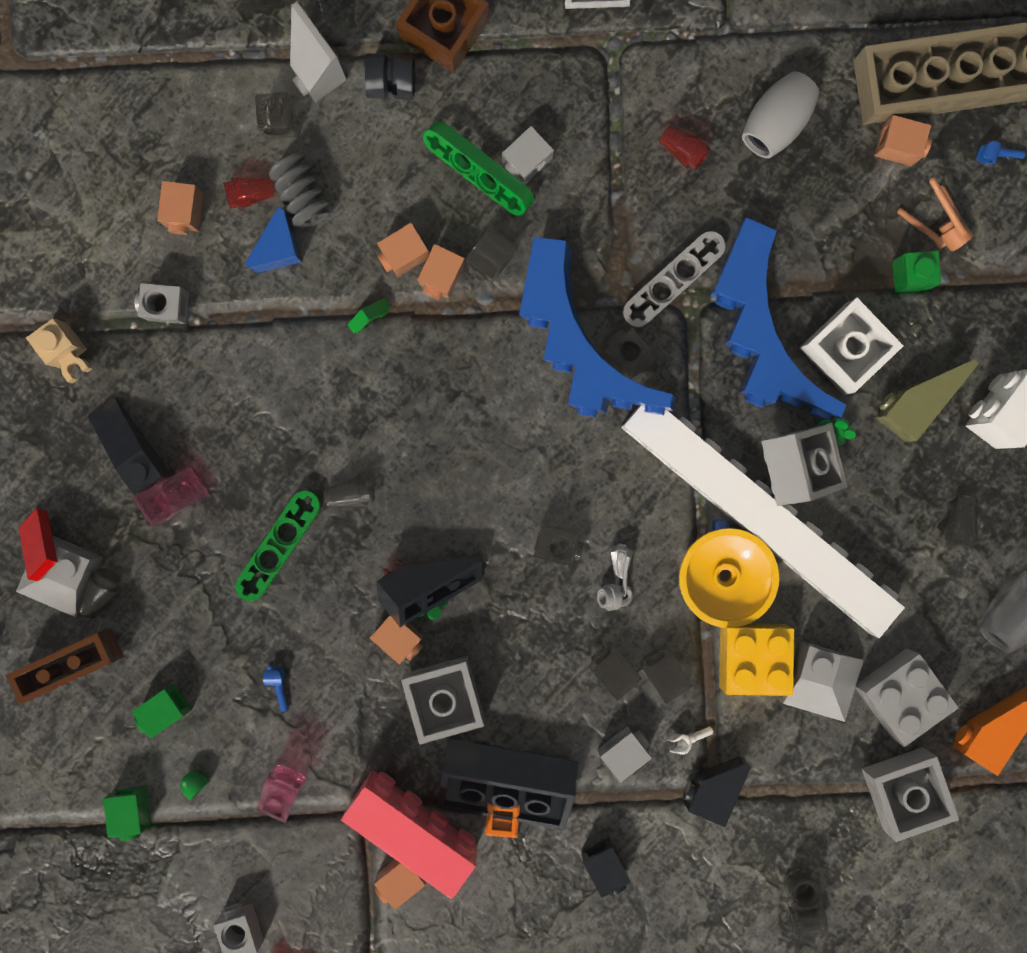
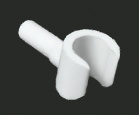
[666,726,713,755]

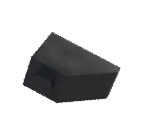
[682,756,751,828]

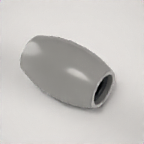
[742,71,820,158]

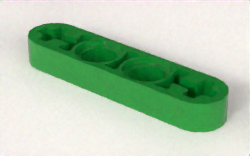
[423,121,534,216]
[235,491,322,601]

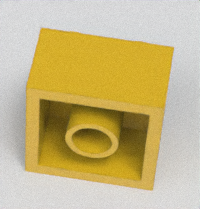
[719,623,794,696]

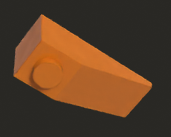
[952,686,1027,776]

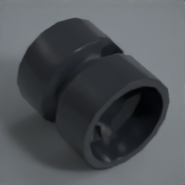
[365,53,416,100]

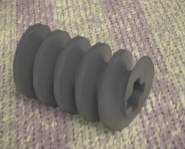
[269,152,330,229]

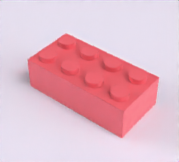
[341,770,478,900]

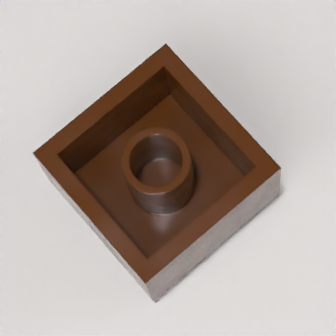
[396,0,490,73]

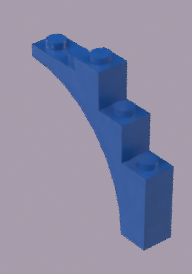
[709,218,847,420]
[519,237,676,417]

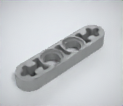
[622,231,726,329]

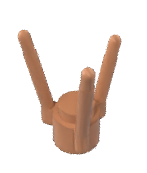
[897,177,974,252]

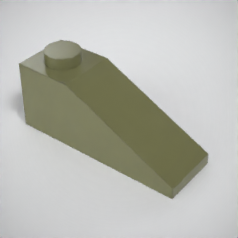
[876,360,979,442]

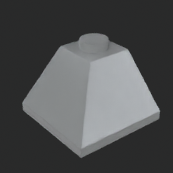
[290,2,346,103]
[16,535,103,617]
[782,641,863,722]

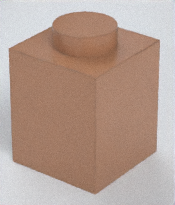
[874,115,932,166]
[157,181,204,235]
[377,223,429,277]
[418,244,466,300]
[370,615,424,665]
[374,859,426,910]

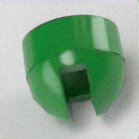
[180,771,210,801]

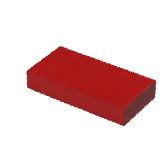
[18,508,57,581]

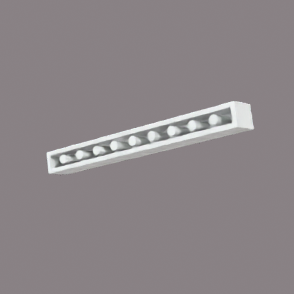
[621,406,905,638]

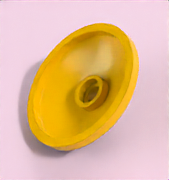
[679,528,779,628]

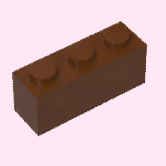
[6,628,124,706]

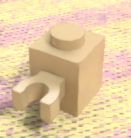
[26,318,93,383]

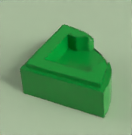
[347,298,391,334]

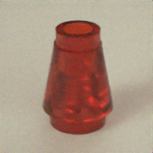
[659,126,710,170]
[223,177,274,210]

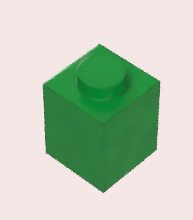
[892,251,941,293]
[132,683,192,739]
[103,786,151,841]

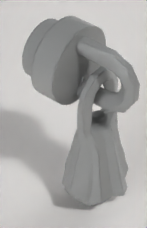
[597,543,633,611]

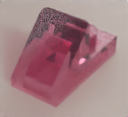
[133,467,209,526]
[256,764,306,824]

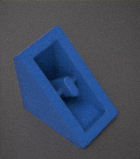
[245,207,302,273]

